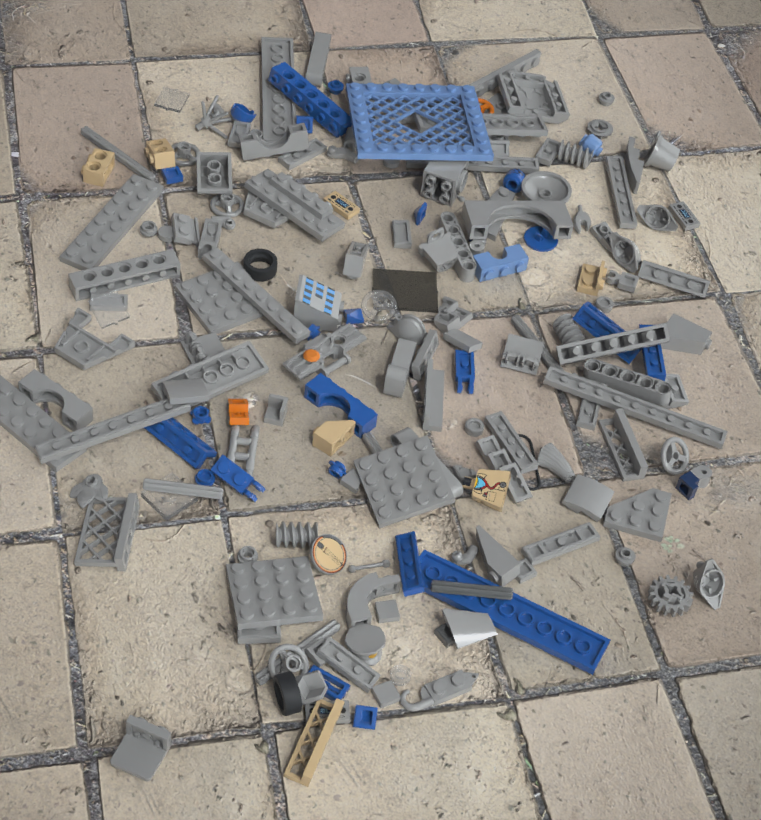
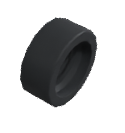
[243,248,278,282]
[273,671,302,716]

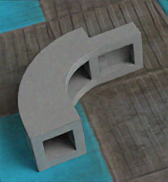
[345,572,401,629]

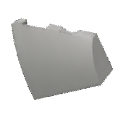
[434,296,473,334]
[441,608,497,649]

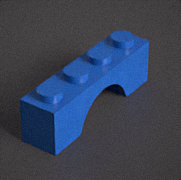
[304,373,378,439]

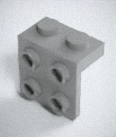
[110,715,171,781]

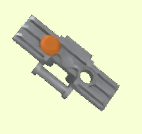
[282,323,367,380]

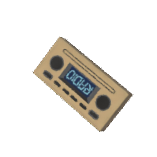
[323,191,360,220]

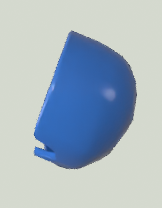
[230,103,257,123]

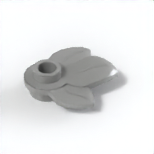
[70,474,108,508]

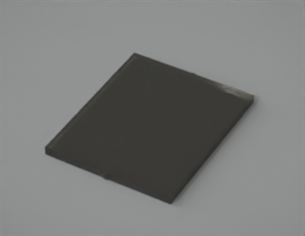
[372,268,438,313]

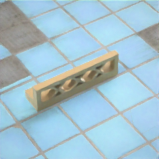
[283,698,344,787]

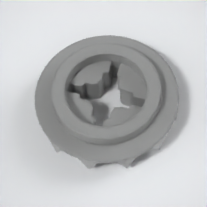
[587,119,613,139]

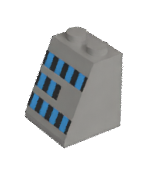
[294,275,344,332]

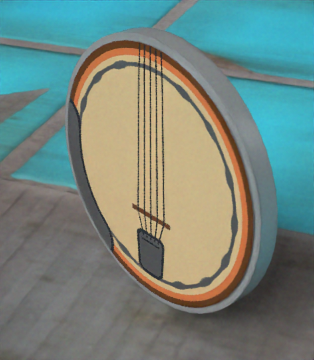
[310,534,347,575]

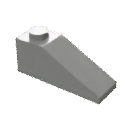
[343,241,369,279]
[476,525,520,587]

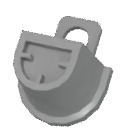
[644,131,680,171]
[418,227,458,272]

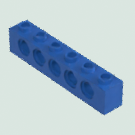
[268,62,352,138]

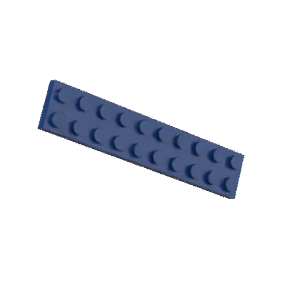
[420,549,611,675]

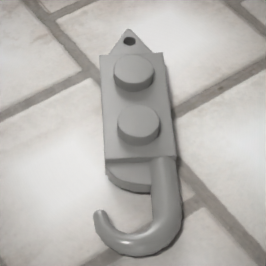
[400,670,479,712]

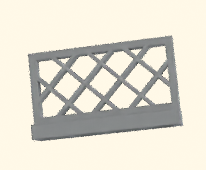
[74,493,140,571]

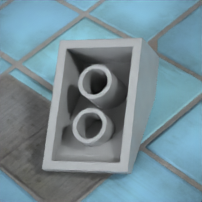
[196,152,233,194]

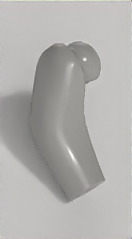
[327,145,359,164]

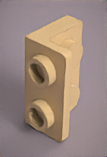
[576,260,607,296]

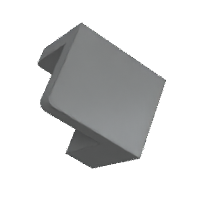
[264,394,288,427]
[295,670,328,705]

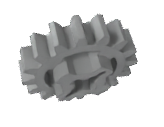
[648,575,693,617]

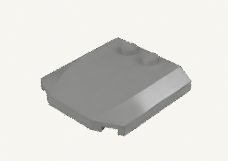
[497,71,570,124]

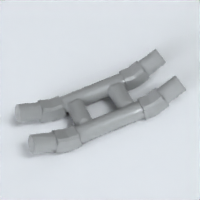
[227,425,260,477]

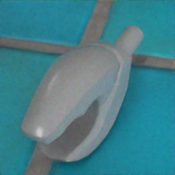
[573,205,591,234]

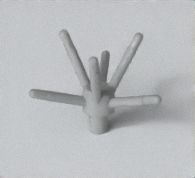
[195,95,233,139]

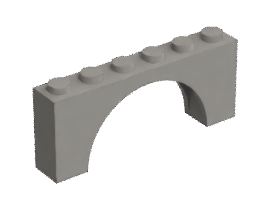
[462,200,573,239]

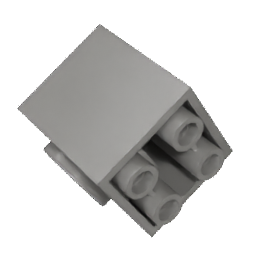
[420,160,469,207]

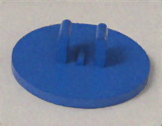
[524,226,558,252]

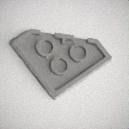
[603,488,672,542]

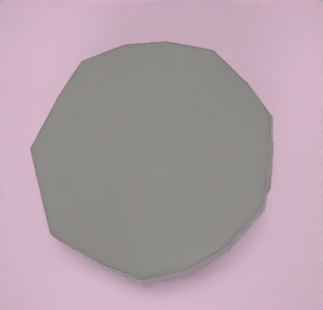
[344,623,386,666]

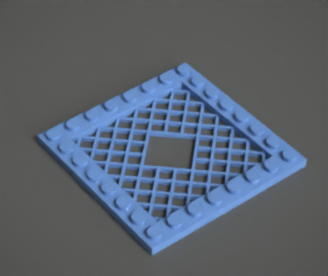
[346,82,494,161]

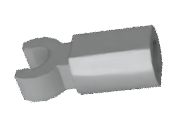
[343,127,356,152]

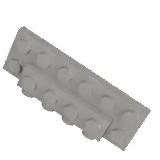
[244,169,345,242]
[151,340,269,407]

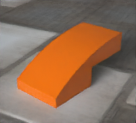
[228,399,249,425]

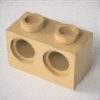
[144,138,176,170]
[81,148,115,187]

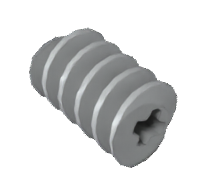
[558,140,594,169]
[553,313,585,345]
[276,521,318,548]

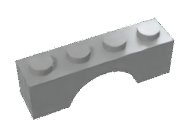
[238,123,309,161]
[18,369,93,431]

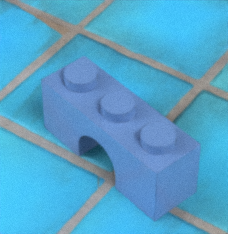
[473,244,529,282]

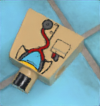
[462,469,511,512]

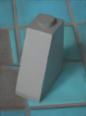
[661,313,712,355]

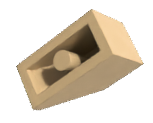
[312,420,356,457]

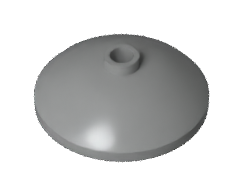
[521,171,572,203]

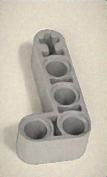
[383,338,417,398]

